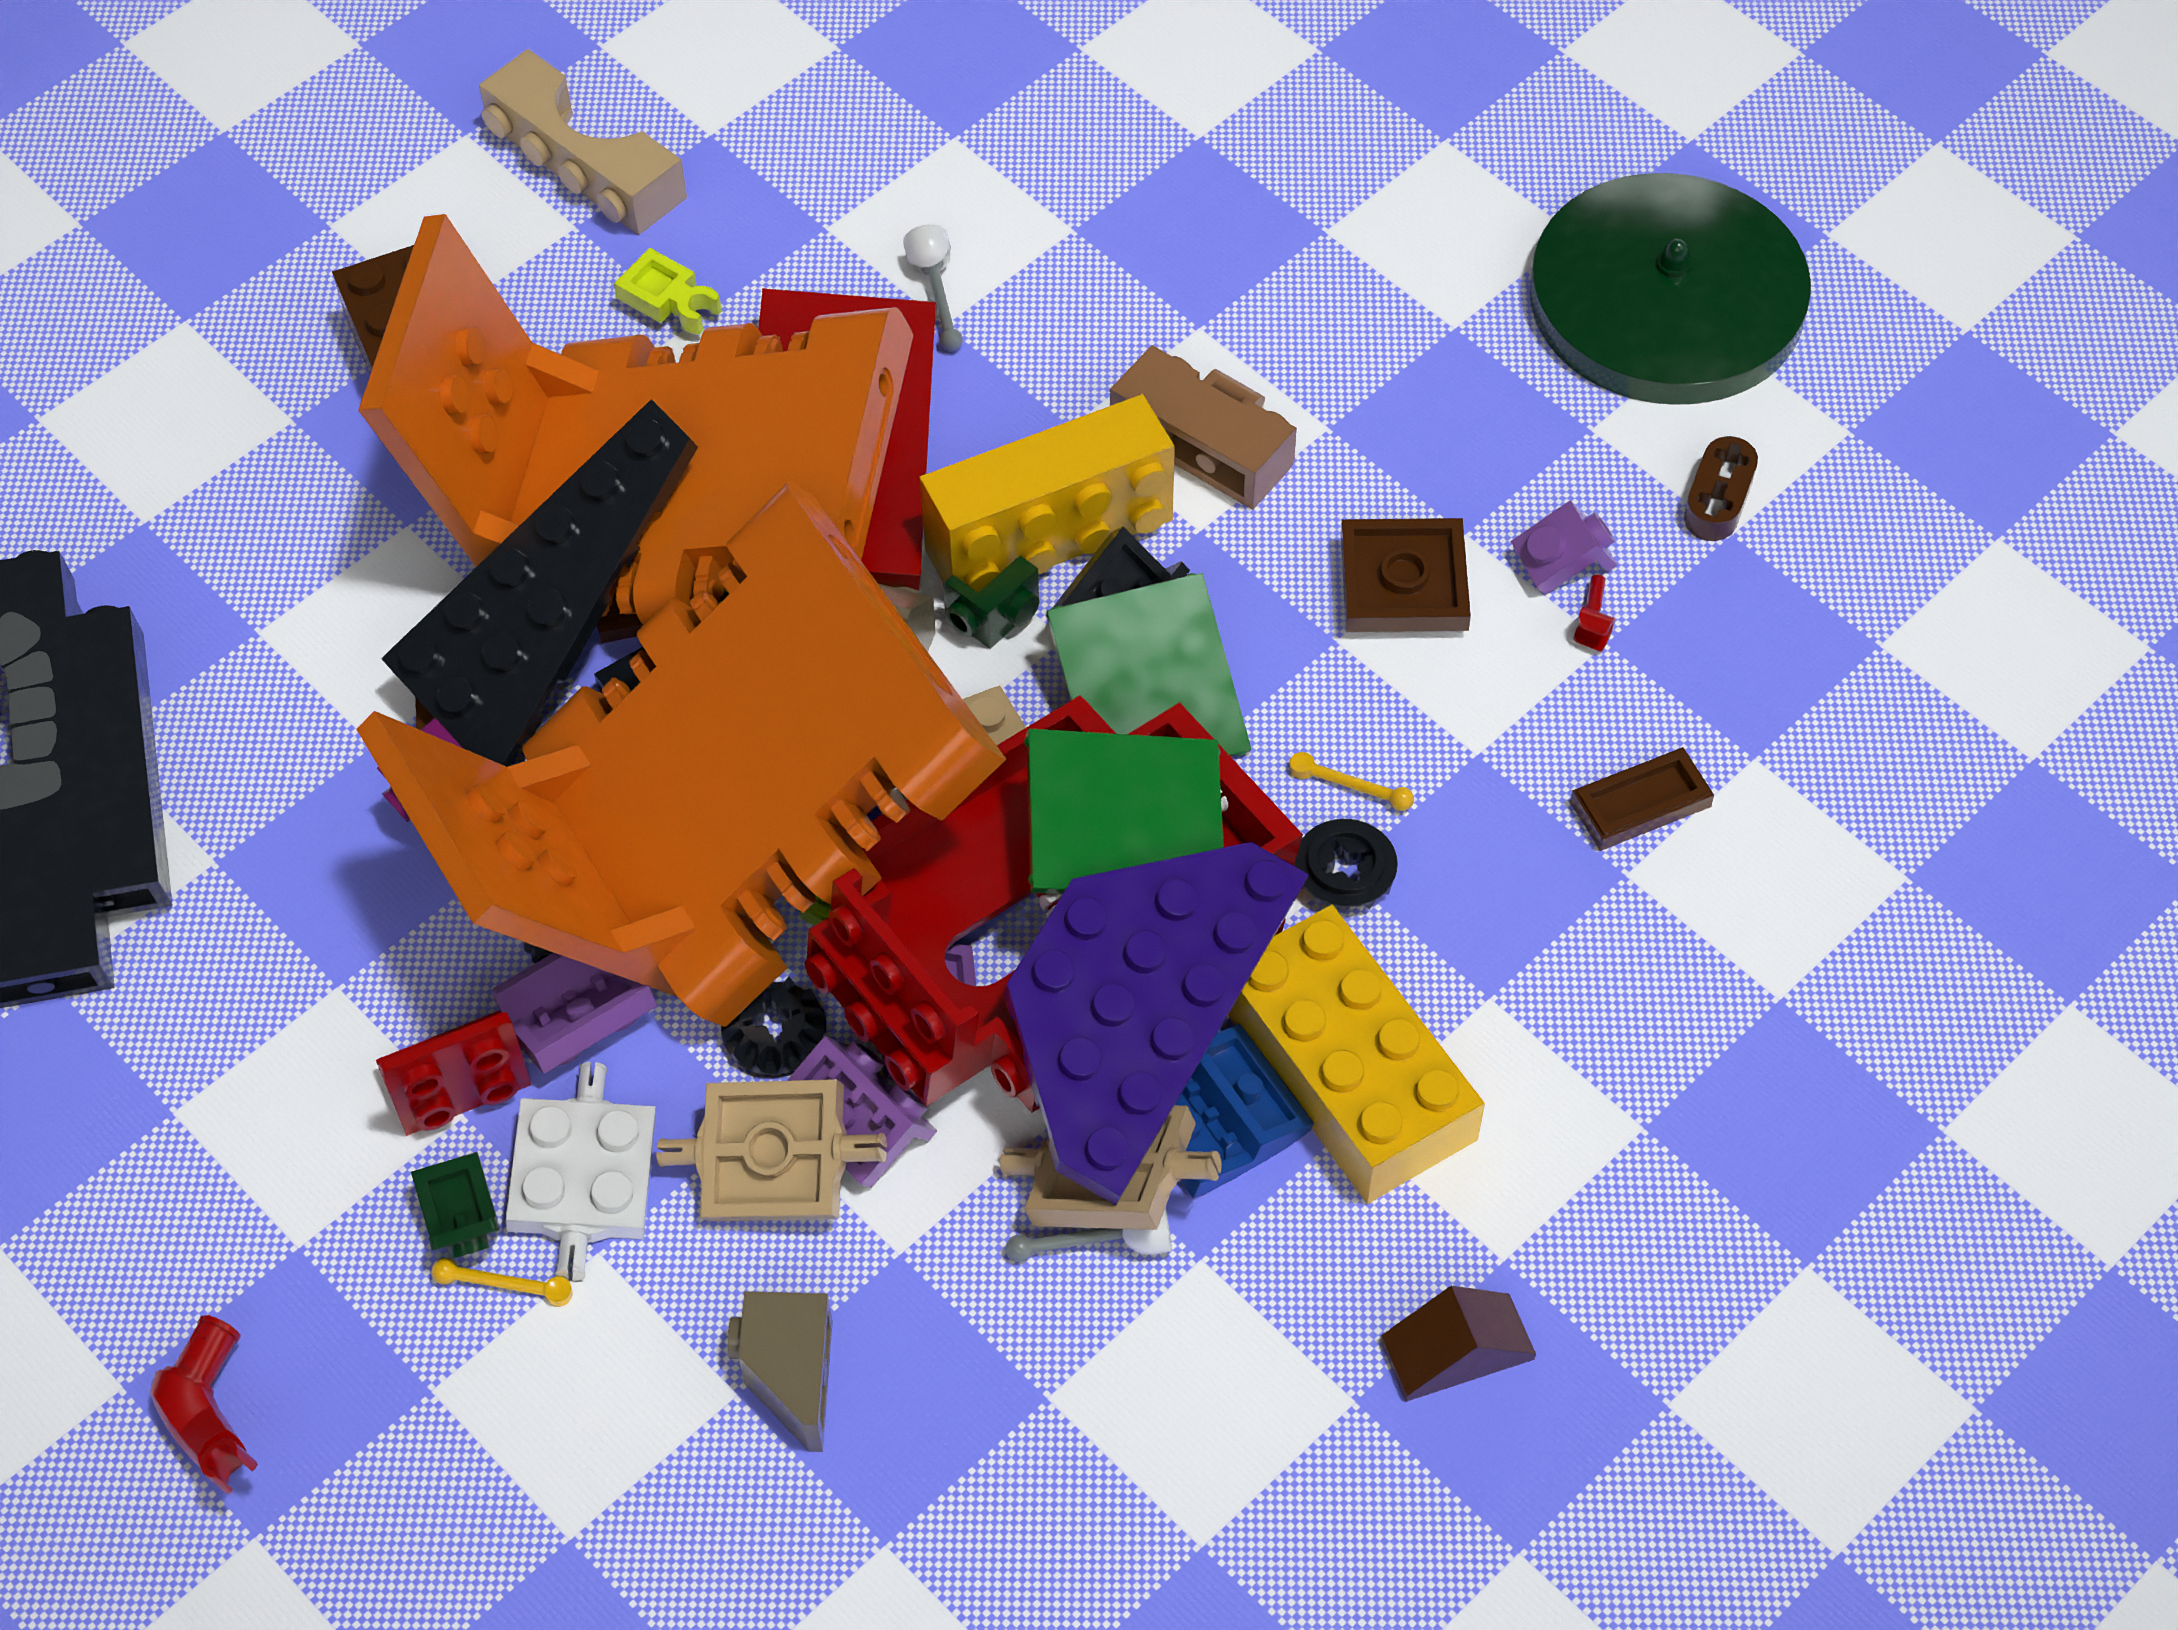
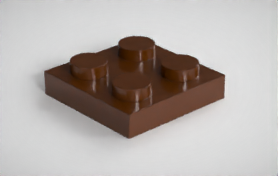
[1340,518,1471,632]

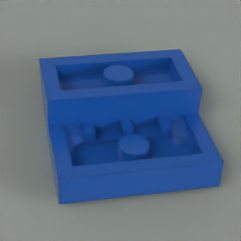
[1175,1024,1314,1199]

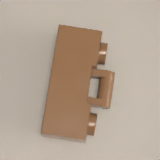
[1110,345,1297,510]

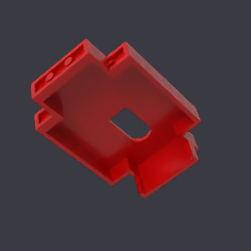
[804,695,1303,1113]

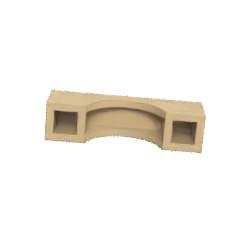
[478,49,688,235]

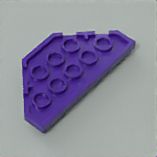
[1004,842,1309,1205]

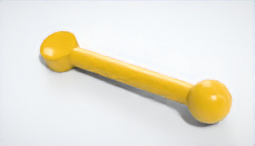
[1290,752,1414,811]
[431,1258,573,1307]

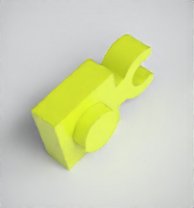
[613,247,722,335]

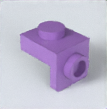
[1510,500,1618,595]

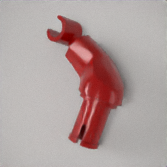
[150,1315,258,1494]

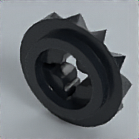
[1294,819,1398,914]
[721,976,826,1075]

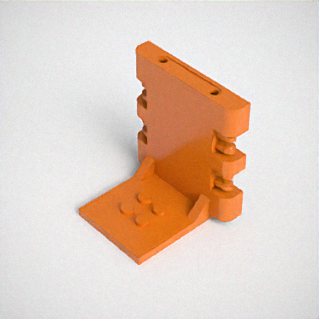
[358,214,914,625]
[356,482,1006,1027]

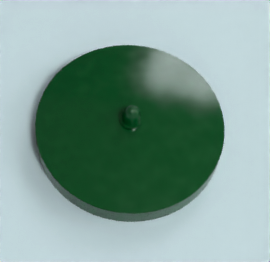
[1529,173,1811,405]

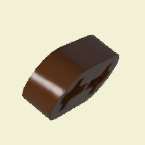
[1684,436,1758,541]

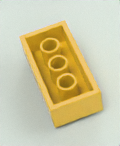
[919,394,1175,593]
[1228,905,1485,1205]

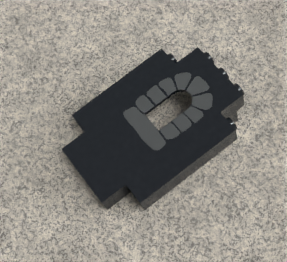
[0,550,173,1008]

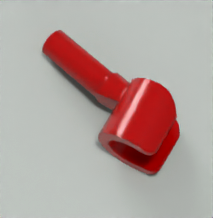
[1573,574,1616,652]

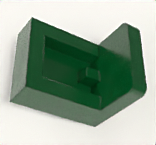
[943,556,1040,649]
[411,1152,501,1260]

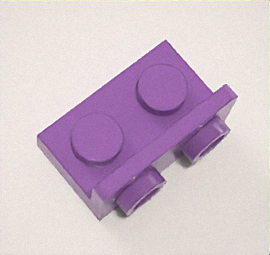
[787,1036,937,1188]

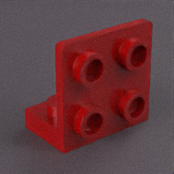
[376,1010,531,1136]

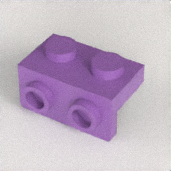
[491,953,658,1074]

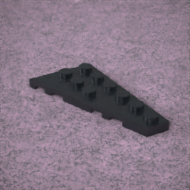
[381,399,698,767]

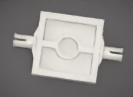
[506,1062,656,1281]

